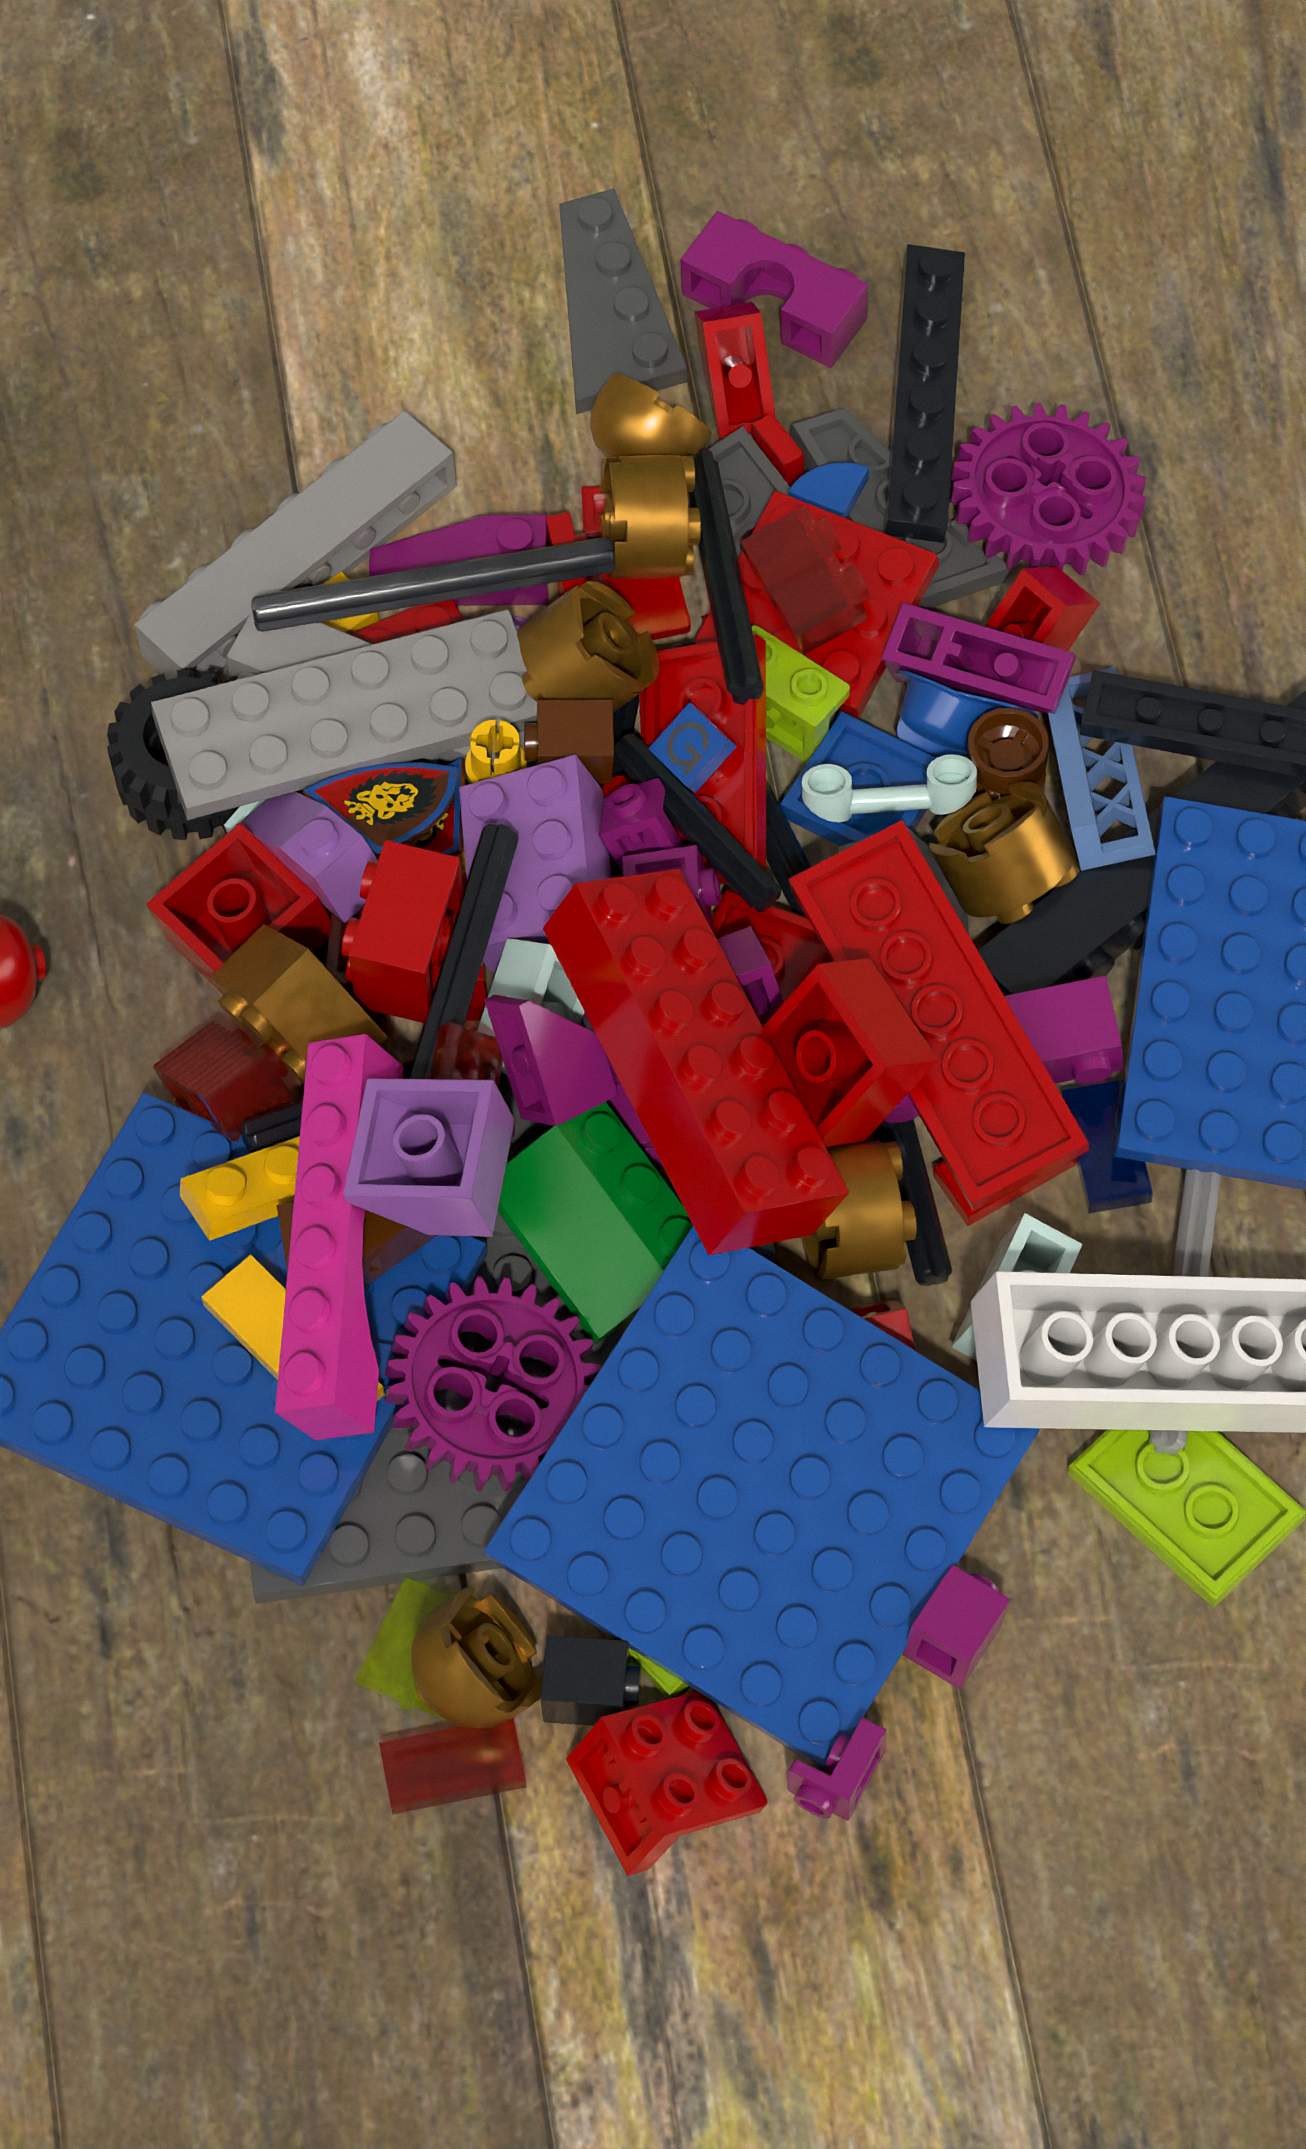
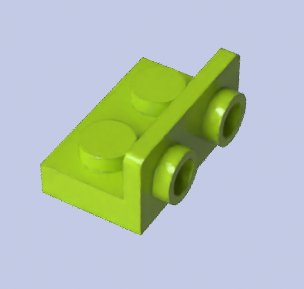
[751,625,850,764]

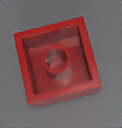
[146,823,337,995]
[341,840,463,1023]
[763,958,939,1147]

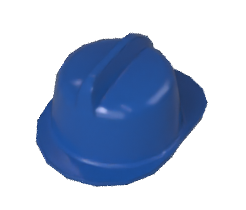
[895,670,1039,757]

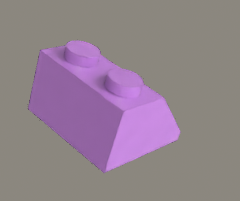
[343,1079,515,1237]

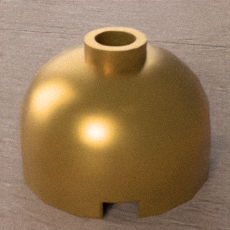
[590,373,712,457]
[411,1587,543,1728]

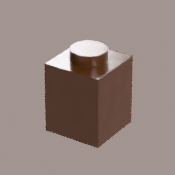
[524,700,614,784]

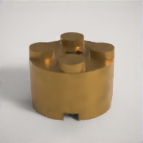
[600,455,701,579]
[517,581,659,713]
[930,782,1080,924]
[801,1140,917,1280]

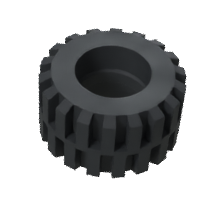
[107,670,240,840]

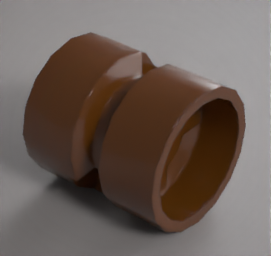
[967,708,1049,801]

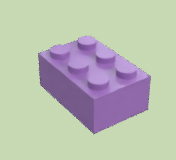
[459,755,612,975]

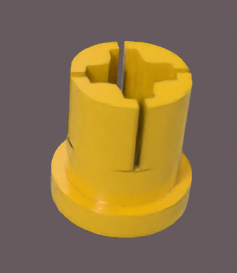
[465,719,528,784]

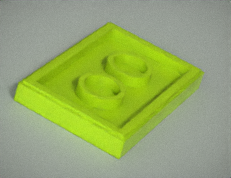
[1068,1429,1306,1608]

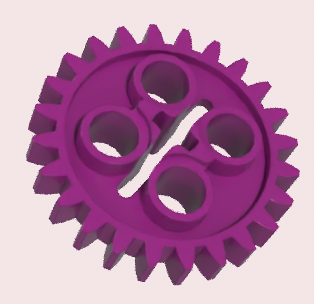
[950,403,1146,576]
[384,1277,601,1492]

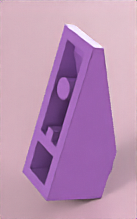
[240,792,378,923]

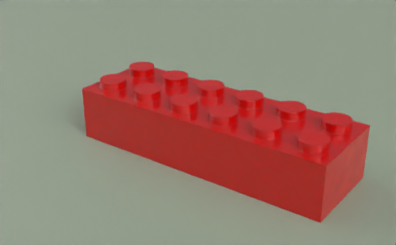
[542,869,850,1256]

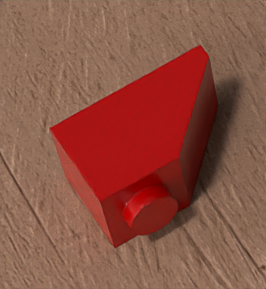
[694,302,776,439]
[985,566,1100,651]

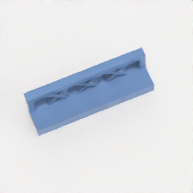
[1048,648,1155,871]

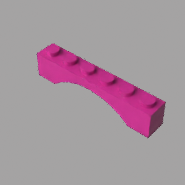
[275,1034,403,1440]

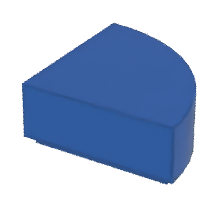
[788,462,869,519]

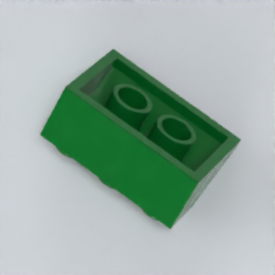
[497,1102,693,1344]

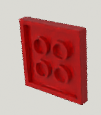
[694,491,940,719]

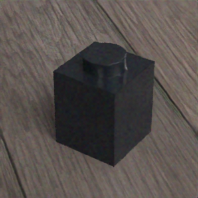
[540,1635,642,1726]

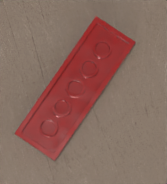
[789,820,1089,1212]

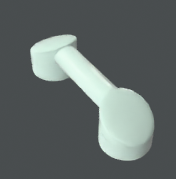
[802,755,977,823]

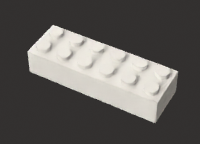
[971,1272,1306,1433]

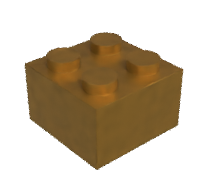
[209,924,388,1084]

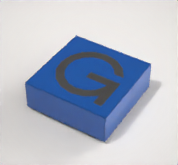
[648,703,737,793]

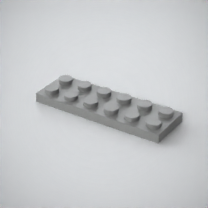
[151,609,537,820]

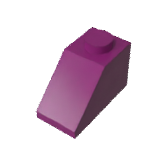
[484,994,618,1126]

